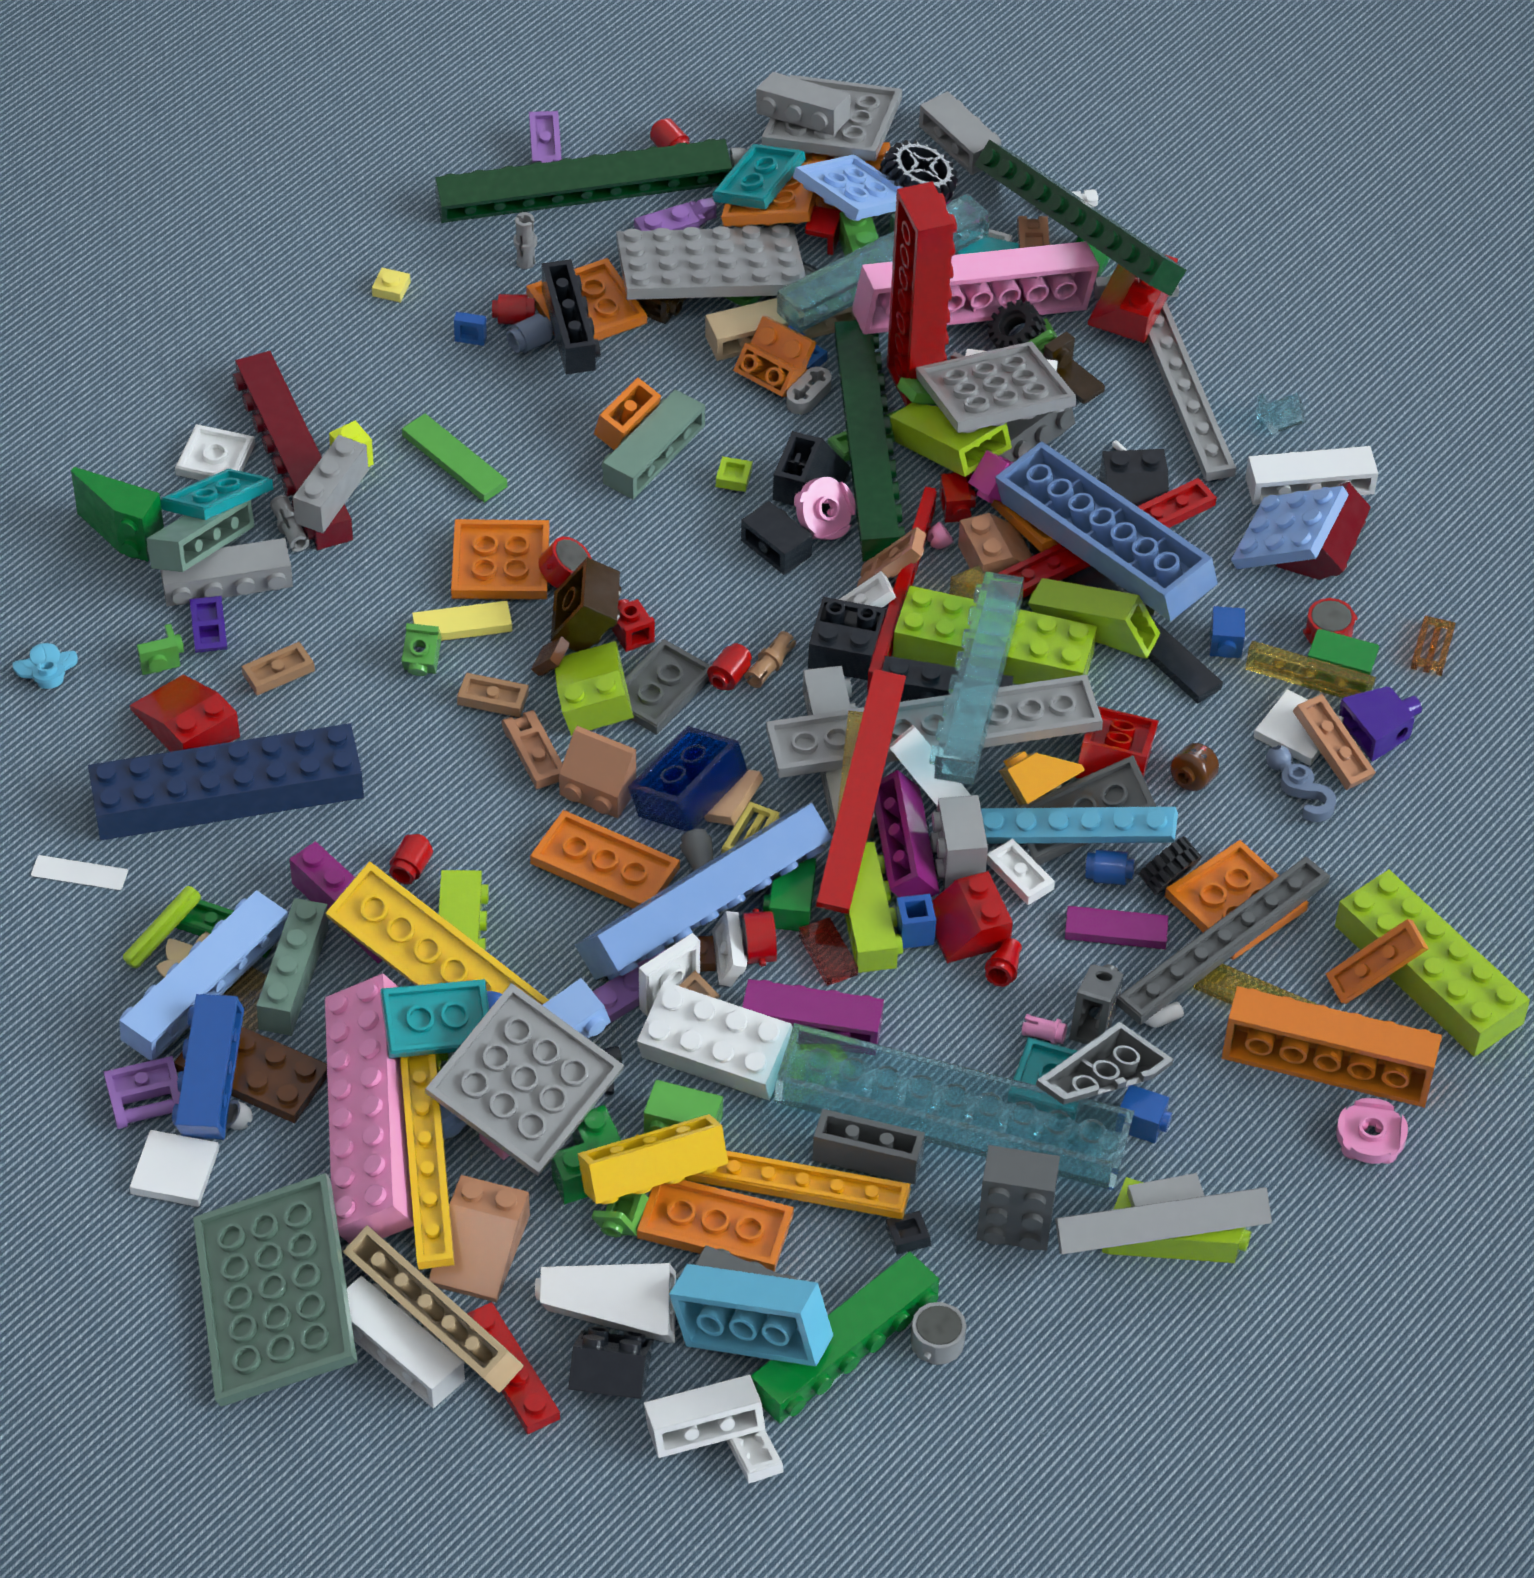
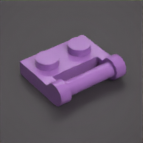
[104,1056,180,1129]

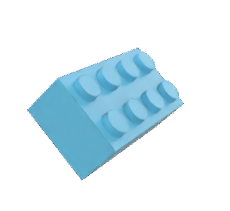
[669,1264,833,1366]

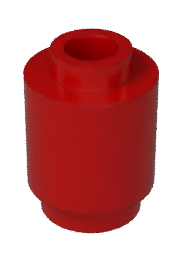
[650,118,690,148]
[492,294,535,325]
[707,643,752,691]
[389,834,433,884]

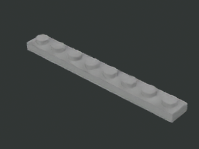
[1147,302,1236,481]

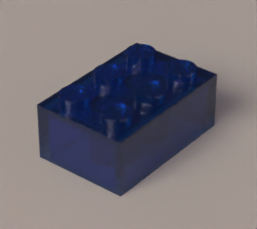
[628,726,748,832]

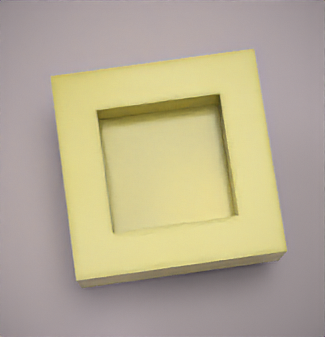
[372,268,411,303]

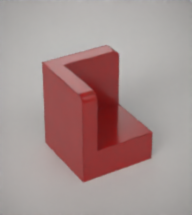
[805,206,842,255]

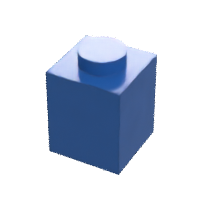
[1209,606,1245,658]
[896,894,936,949]
[1116,1085,1172,1144]

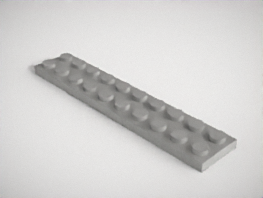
[766,674,1103,778]

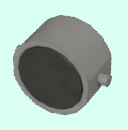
[910,1302,966,1365]

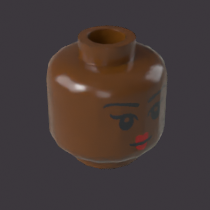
[1170,743,1219,791]

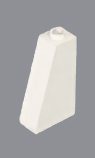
[535,1263,676,1343]

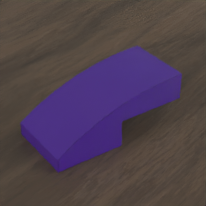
[189,596,228,653]

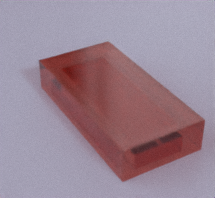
[799,917,858,986]

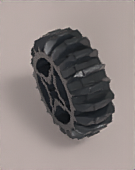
[879,140,958,203]

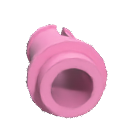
[1022,1014,1067,1045]

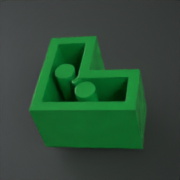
[551,1105,621,1205]

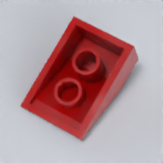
[130,674,240,752]
[1075,706,1159,779]

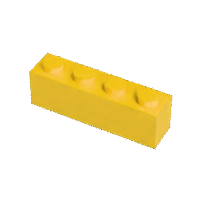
[577,1114,729,1204]

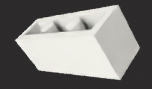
[644,1375,766,1458]

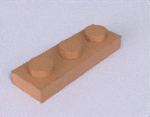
[1293,694,1376,790]

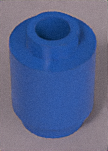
[1085,849,1135,885]

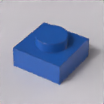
[454,312,487,346]

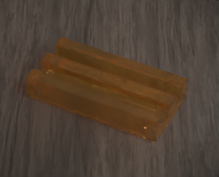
[1410,615,1456,676]

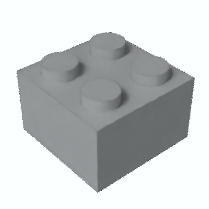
[930,795,988,890]

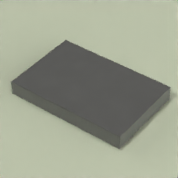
[625,639,711,735]

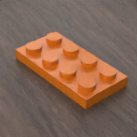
[530,810,680,908]
[637,1180,794,1272]

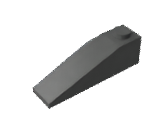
[1036,1022,1174,1105]

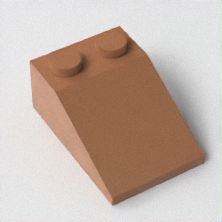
[429,1175,530,1303]

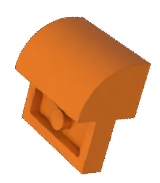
[733,316,817,397]

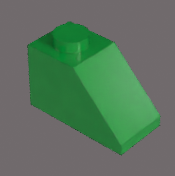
[763,858,816,932]

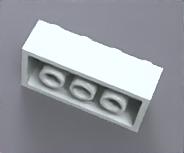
[637,981,795,1101]

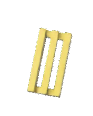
[721,802,779,854]

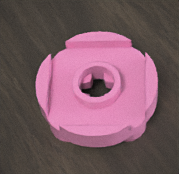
[794,477,856,540]
[1336,1098,1408,1164]

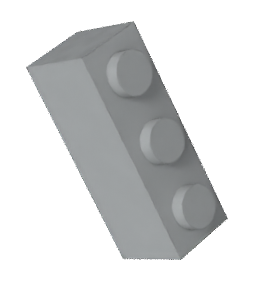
[756,72,850,135]
[919,91,1001,175]
[293,435,368,533]

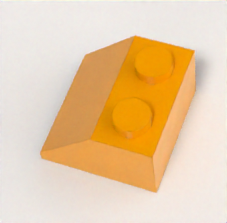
[999,751,1084,805]

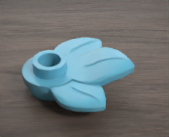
[12,643,78,689]

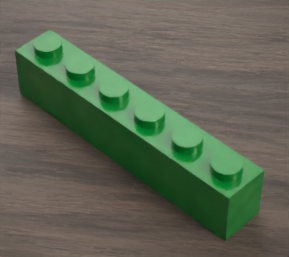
[751,1251,940,1424]

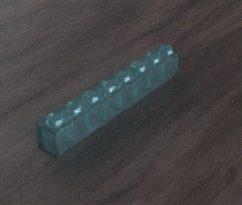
[777,193,990,333]
[929,572,1024,785]

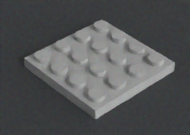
[762,75,902,161]
[916,341,1076,433]
[425,983,624,1176]

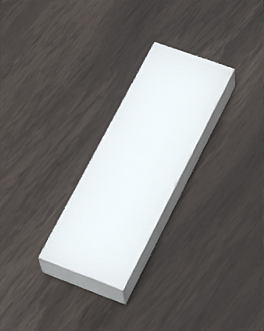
[889,725,971,807]

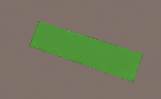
[402,413,508,502]

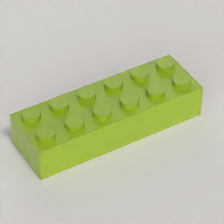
[893,586,1097,685]
[1335,869,1530,1057]

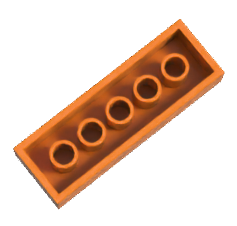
[1221,986,1442,1108]

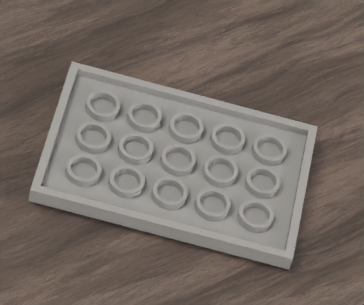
[616,225,808,300]

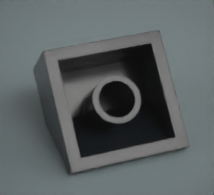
[1099,449,1169,506]

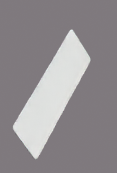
[31,855,128,890]

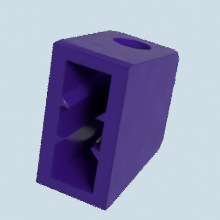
[1339,686,1422,761]

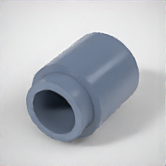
[506,313,553,353]

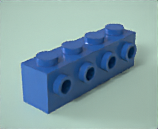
[172,994,244,1140]

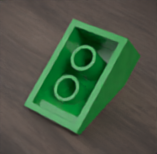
[71,467,164,562]

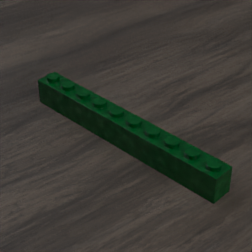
[435,139,732,223]
[974,139,1187,296]
[835,320,905,562]

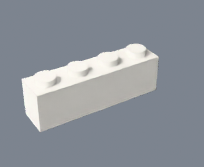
[1245,446,1378,505]
[347,1276,465,1409]

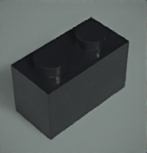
[741,501,812,575]

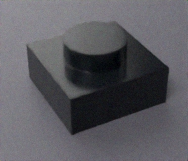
[886,1211,931,1255]

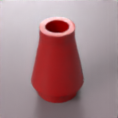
[984,938,1022,987]

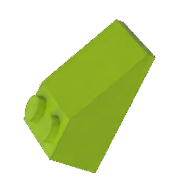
[555,641,634,736]

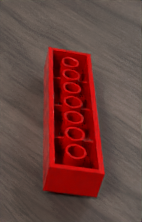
[887,181,957,407]

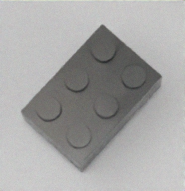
[976,1145,1060,1251]

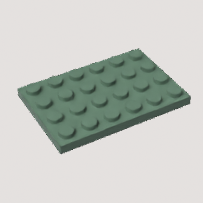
[193,1173,357,1407]

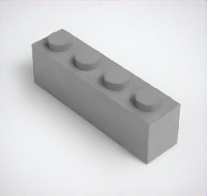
[160,538,293,607]

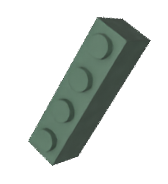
[601,389,705,500]
[147,500,255,572]
[256,898,329,1036]

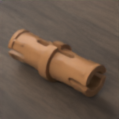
[744,631,796,688]

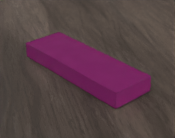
[1065,906,1169,949]

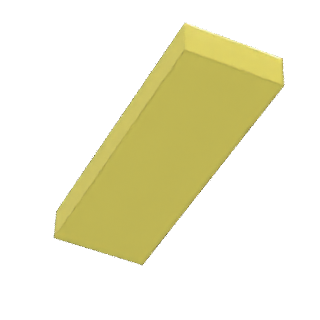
[412,601,512,641]

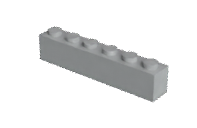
[802,666,878,838]

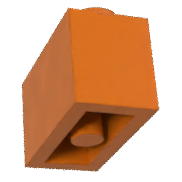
[594,377,661,450]

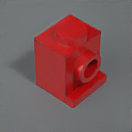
[939,473,976,523]
[611,599,655,652]

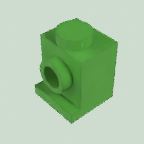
[401,623,442,676]

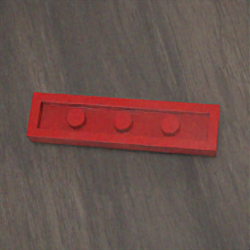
[467,1302,560,1435]

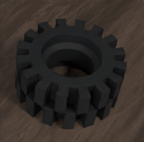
[987,300,1047,349]
[1138,836,1202,895]

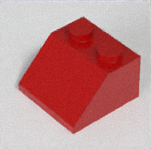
[932,871,1013,963]

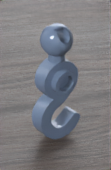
[1266,745,1336,822]

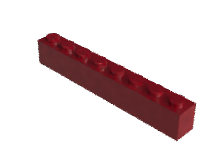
[232,351,353,551]

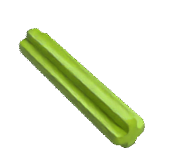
[123,886,201,969]

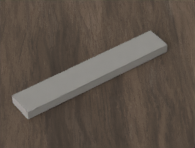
[1055,1187,1272,1254]

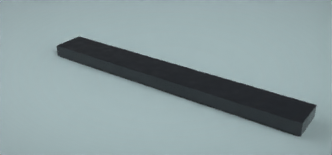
[1029,543,1223,704]

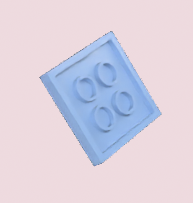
[793,154,903,221]
[1231,486,1348,569]

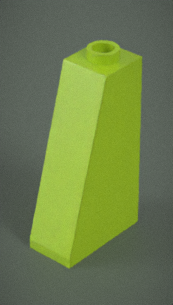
[889,403,1012,477]
[1028,578,1160,659]
[1102,1177,1252,1263]

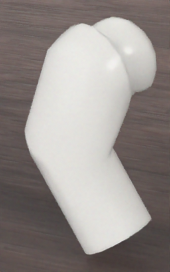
[1144,1001,1184,1028]

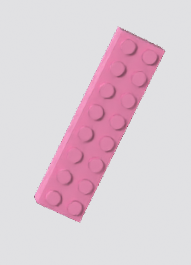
[852,241,1099,335]
[325,973,414,1244]

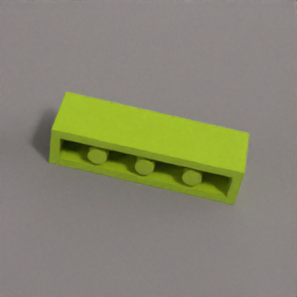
[844,842,903,973]
[439,870,489,951]

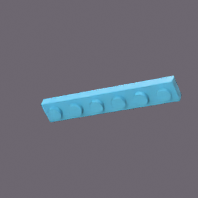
[981,807,1178,844]

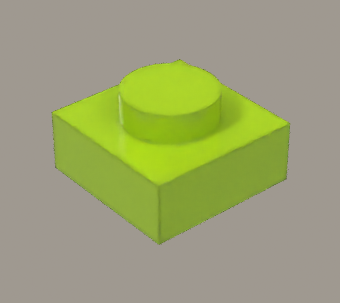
[715,456,753,492]

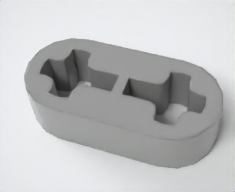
[786,367,832,415]

